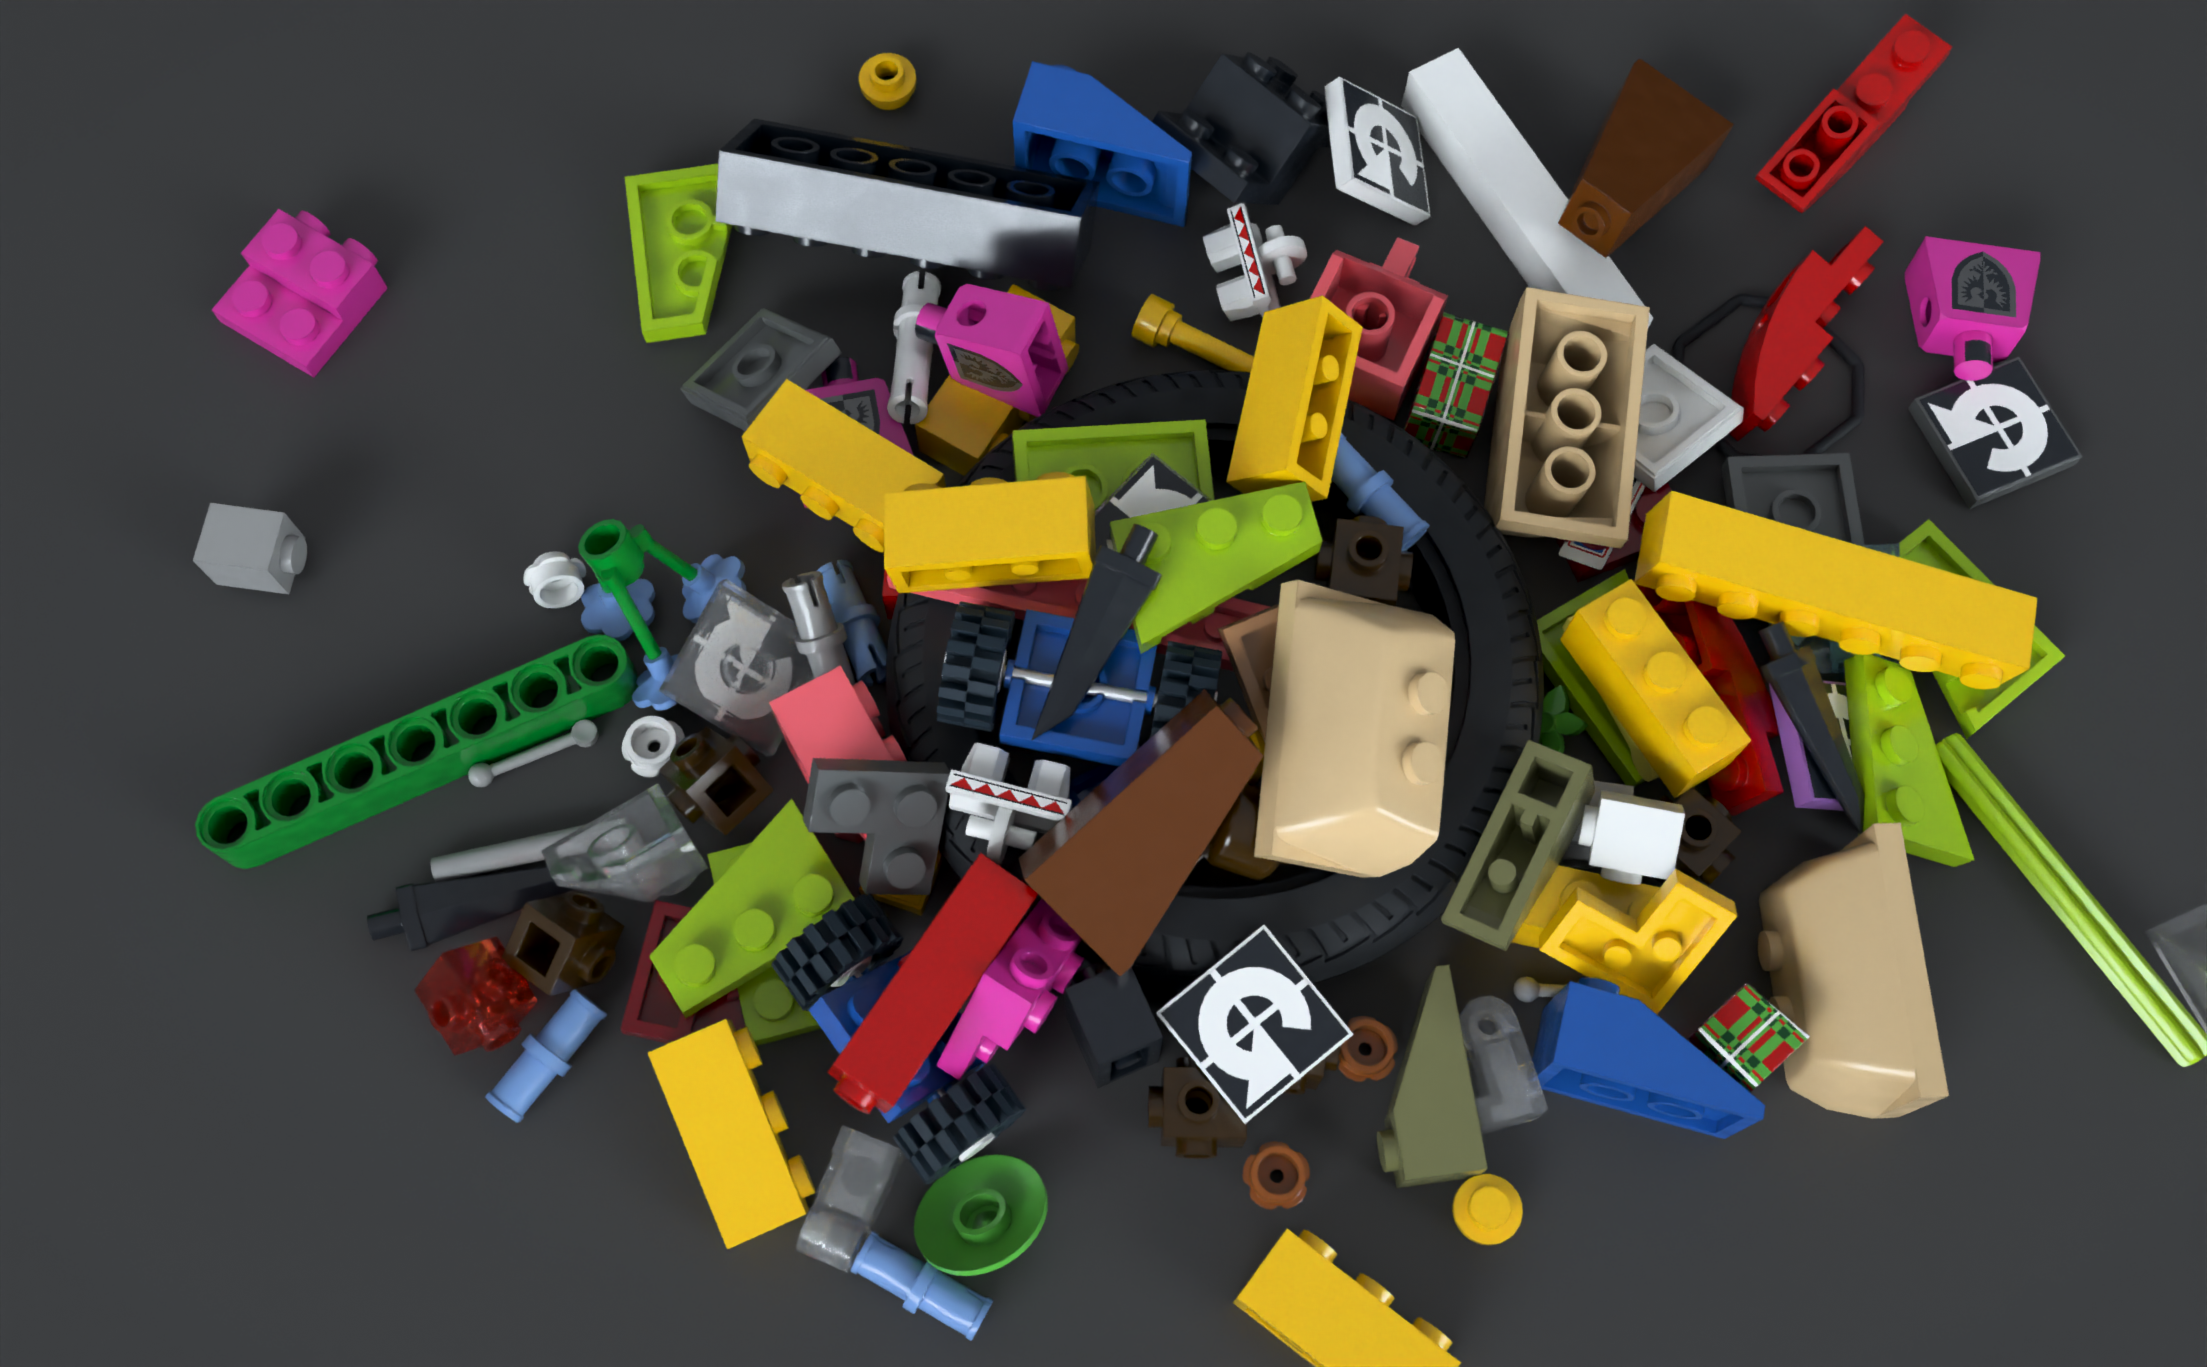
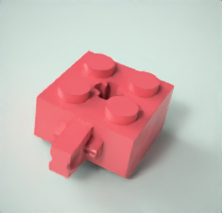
[1310,237,1448,421]
[769,665,907,843]

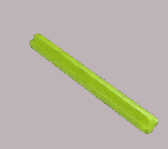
[1936,733,2207,1067]

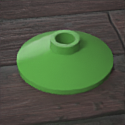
[914,1155,1048,1276]

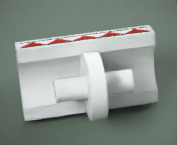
[1203,203,1307,321]
[945,742,1072,864]

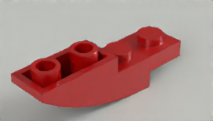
[1755,13,1952,214]
[1729,226,1884,441]
[1633,579,1784,816]

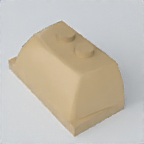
[1484,287,1650,549]
[1254,580,1455,878]
[1758,823,1949,1119]

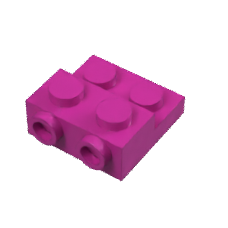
[212,209,388,378]
[936,899,1085,1081]

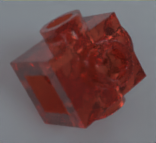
[414,936,538,1056]

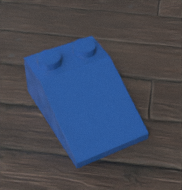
[1013,61,1192,227]
[1527,977,1766,1139]

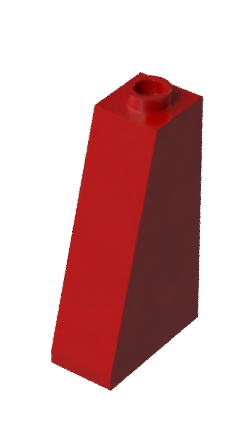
[827,853,1038,1114]

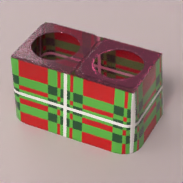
[1404,312,1509,458]
[1688,983,1810,1093]

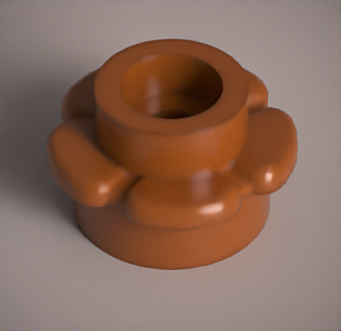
[1339,1016,1398,1082]
[1243,1141,1310,1210]

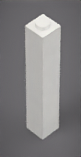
[1401,48,1653,328]

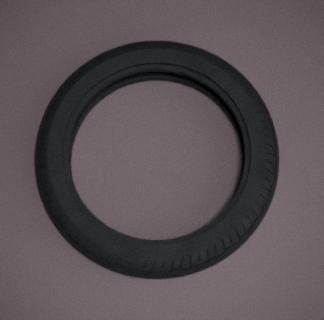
[886,370,1544,995]

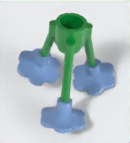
[578,519,746,711]

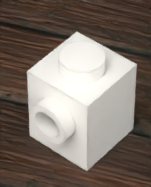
[1578,790,1685,885]

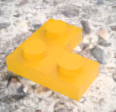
[1539,869,1737,1014]

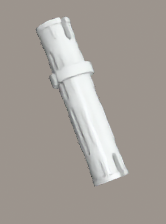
[887,271,941,424]

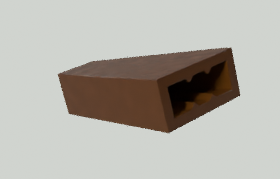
[1558,58,1734,258]
[1019,689,1263,977]

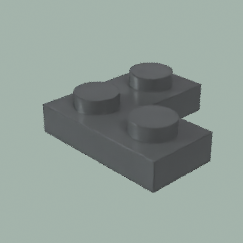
[803,758,950,895]

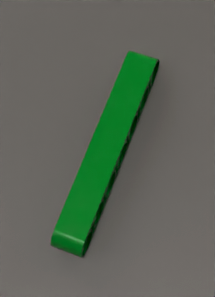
[195,634,638,869]

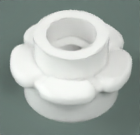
[523,551,586,609]
[622,716,685,778]

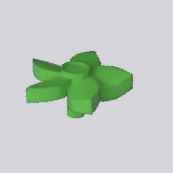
[1539,685,1589,753]

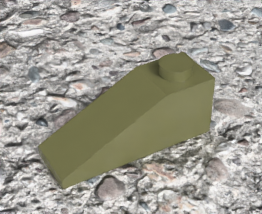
[1441,740,1595,951]
[1377,965,1488,1188]

